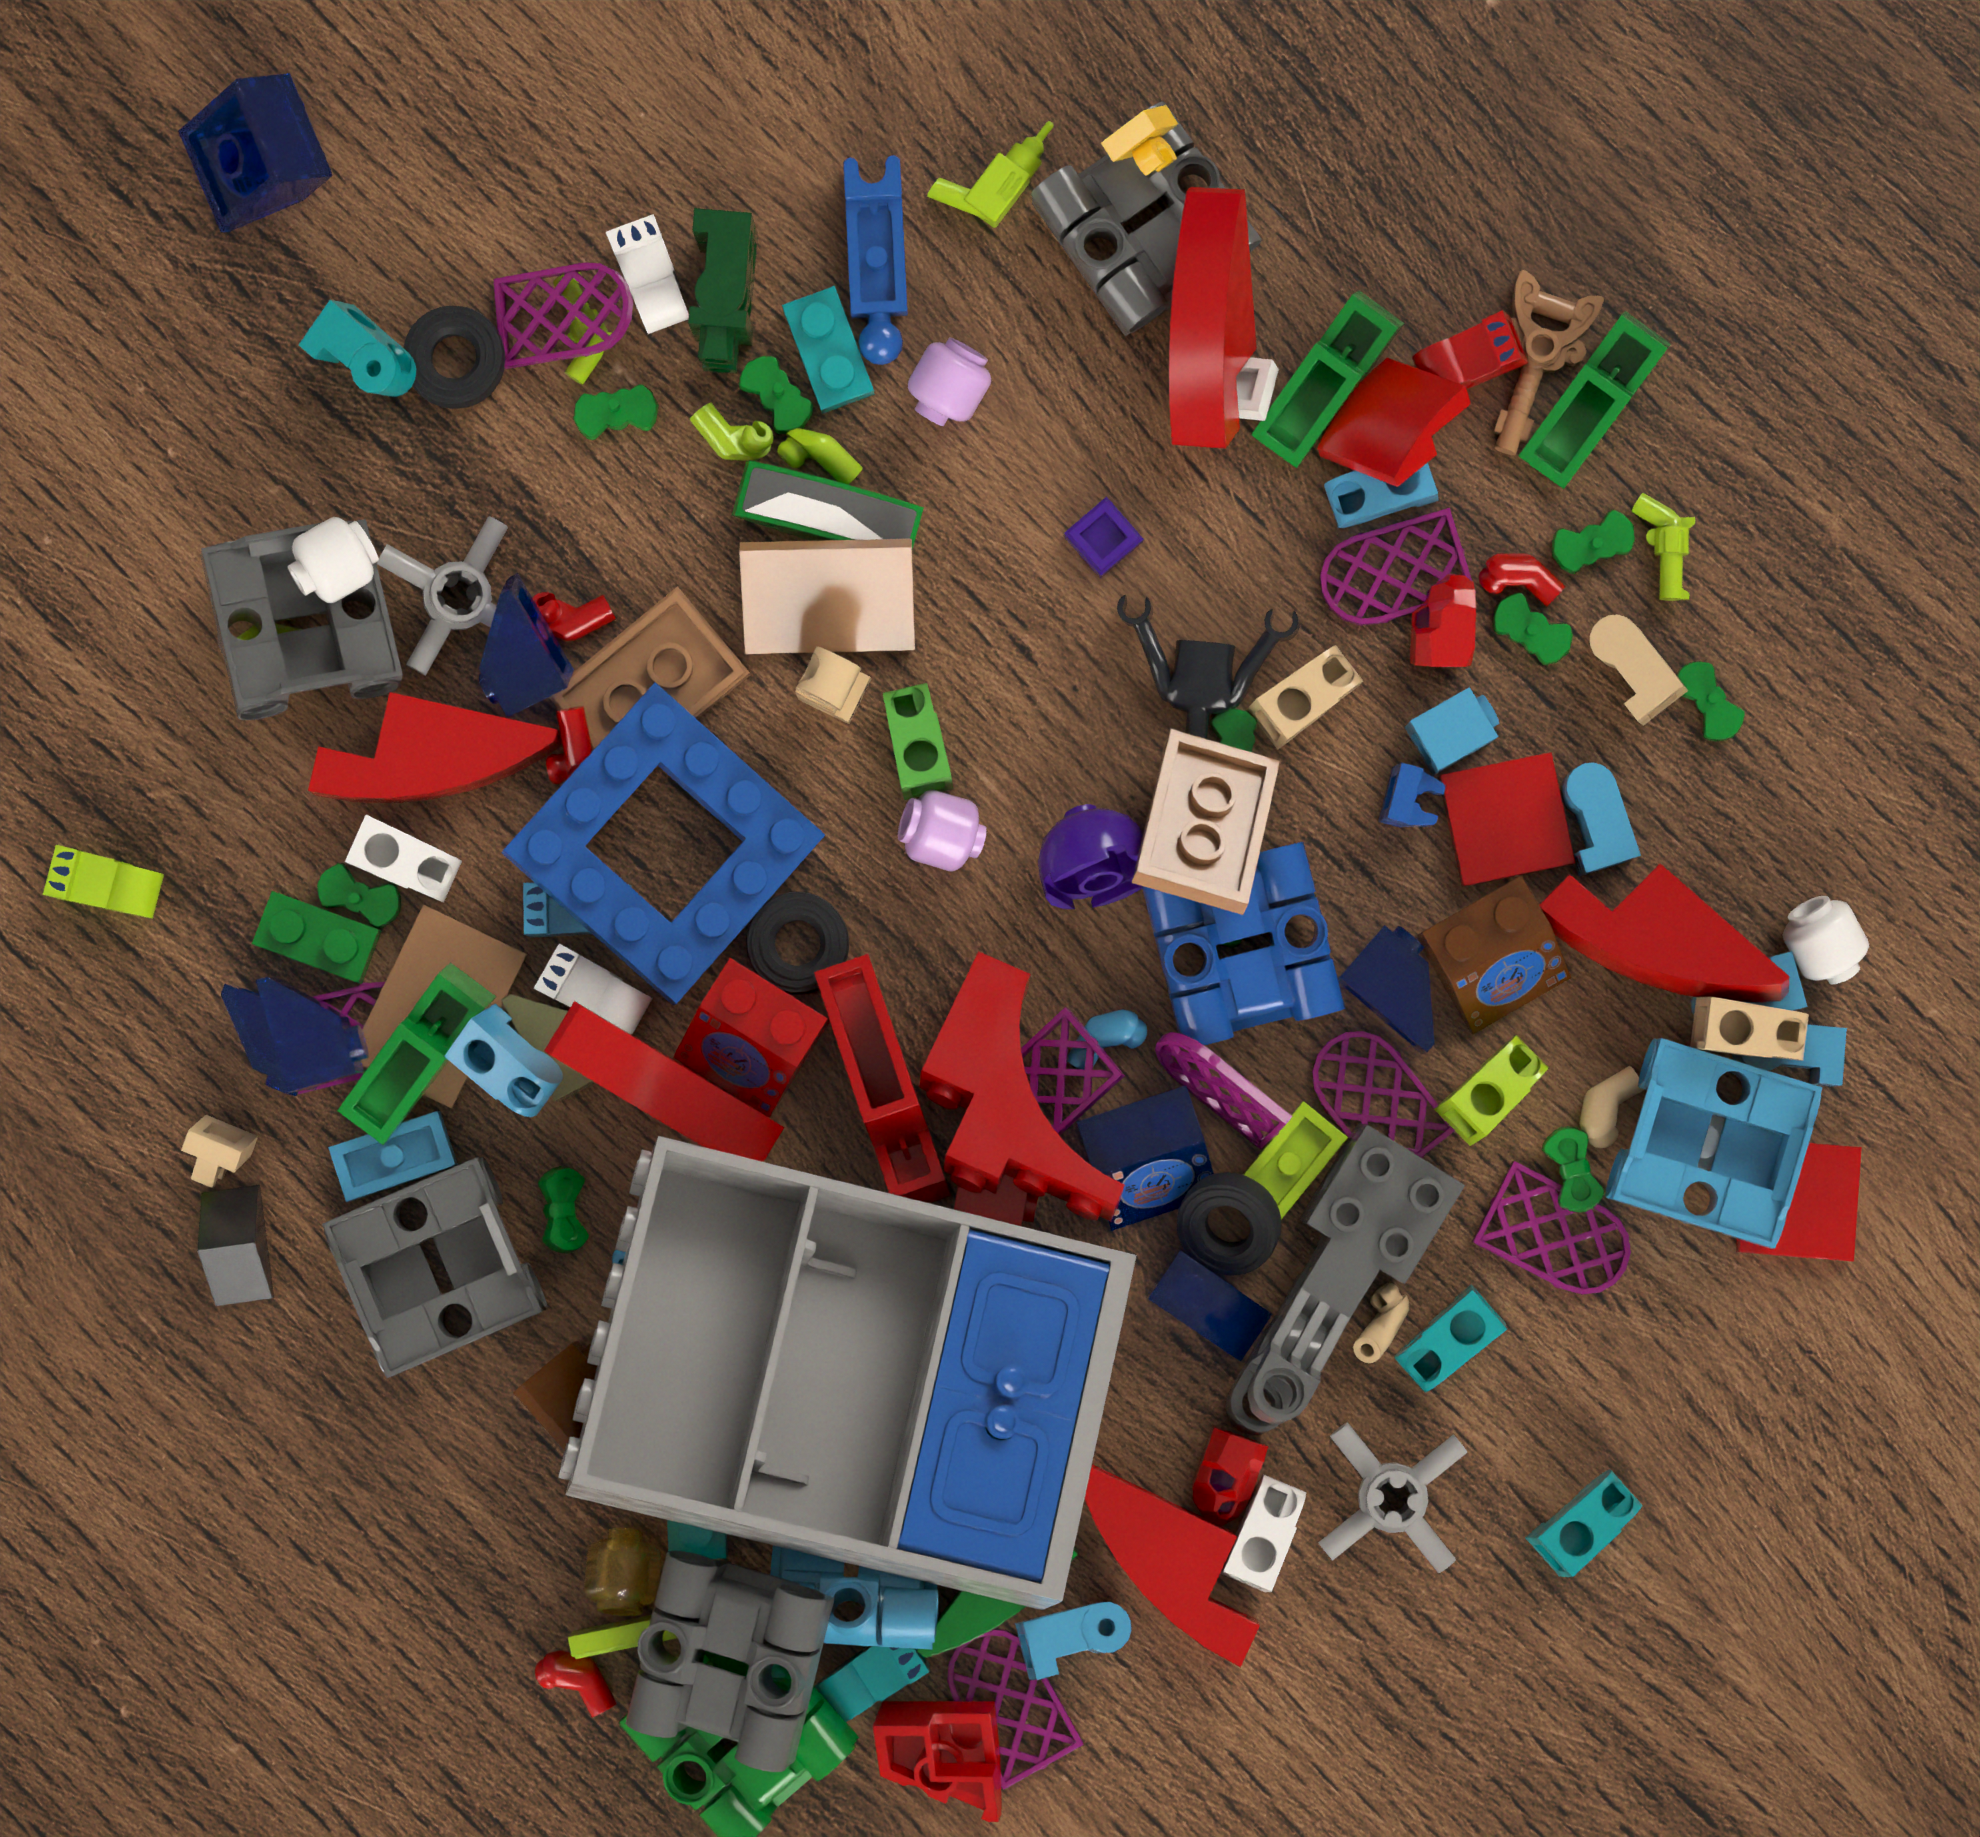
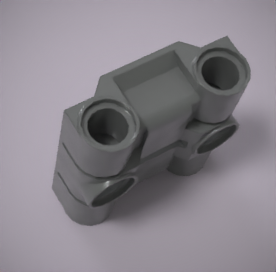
[1031,101,1262,336]
[200,519,403,720]
[323,1157,548,1378]
[625,1550,834,1772]

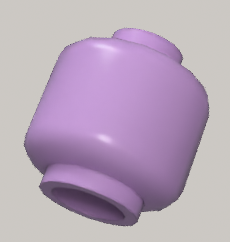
[908,337,991,426]
[898,789,987,871]

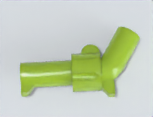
[553,272,612,385]
[1631,493,1695,601]

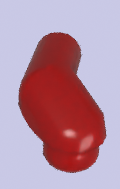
[1478,553,1566,607]
[528,592,616,641]
[546,706,592,785]
[535,1650,617,1717]

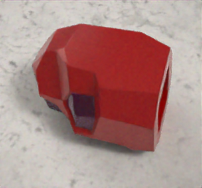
[1410,574,1476,667]
[1192,1425,1269,1526]

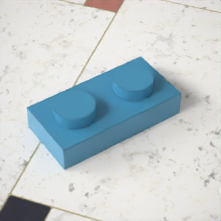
[328,1111,458,1202]

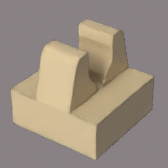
[181,1115,258,1188]

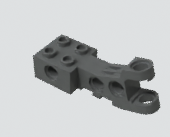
[1225,1123,1465,1435]

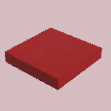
[1438,752,1575,887]
[1736,1143,1862,1262]

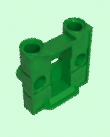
[618,1651,859,1837]

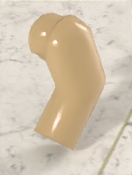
[1579,1066,1644,1148]
[1353,1283,1410,1363]

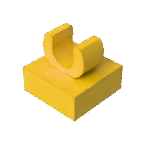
[1101,105,1178,176]

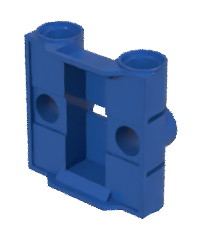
[1142,842,1345,1045]

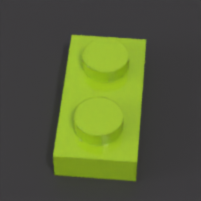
[1243,1101,1348,1220]

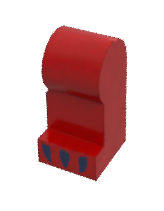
[1412,310,1529,389]

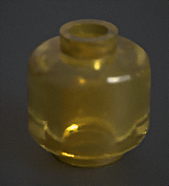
[583,1528,661,1616]

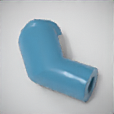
[1067,1009,1147,1070]

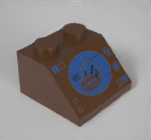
[1415,875,1571,1035]

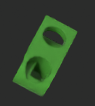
[883,683,954,800]

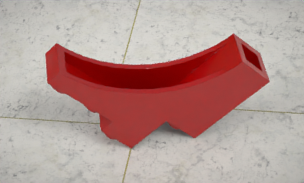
[919,951,1125,1221]

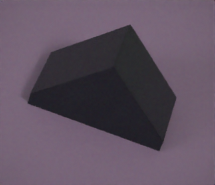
[197,1185,274,1306]

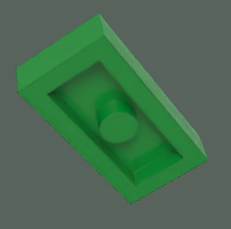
[252,891,382,984]

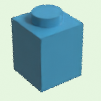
[1404,687,1499,776]

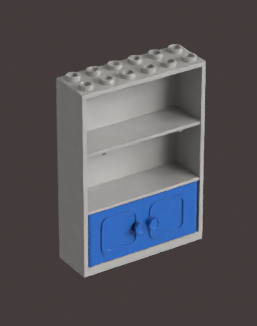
[558,1136,1137,1610]

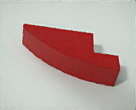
[1169,187,1257,449]
[308,692,562,803]
[1539,863,1790,1002]
[814,954,951,1203]
[544,1001,785,1162]
[1085,1464,1260,1668]

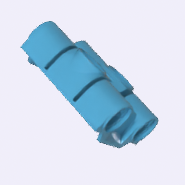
[1605,1038,1823,1249]
[770,1545,938,1650]

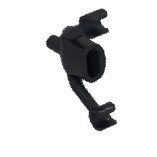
[1117,595,1300,739]

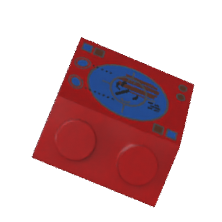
[673,958,830,1117]

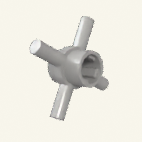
[376,516,538,676]
[1318,1422,1468,1573]

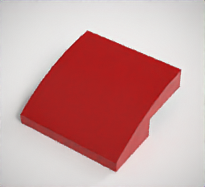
[1317,358,1471,487]

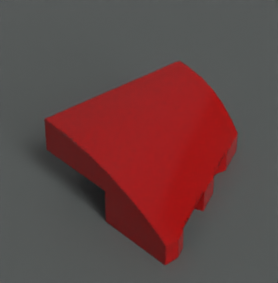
[873,1701,1002,1822]

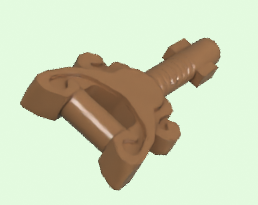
[1493,270,1604,455]

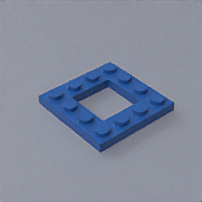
[501,682,825,1006]

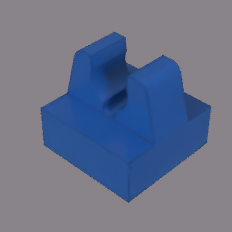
[1378,763,1445,828]

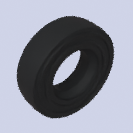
[403,305,505,409]
[746,892,849,995]
[1177,1172,1281,1276]

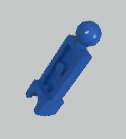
[843,155,908,365]

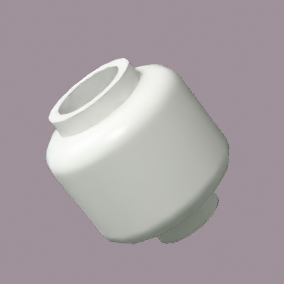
[288,517,379,603]
[1783,896,1869,984]

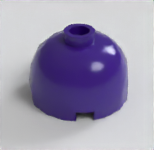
[1038,804,1143,909]

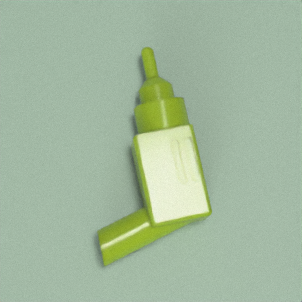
[927,121,1054,228]

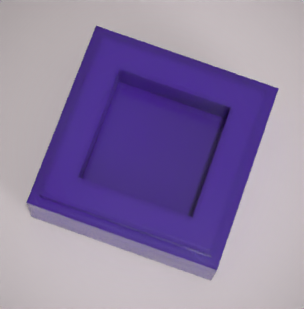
[1063,496,1143,578]

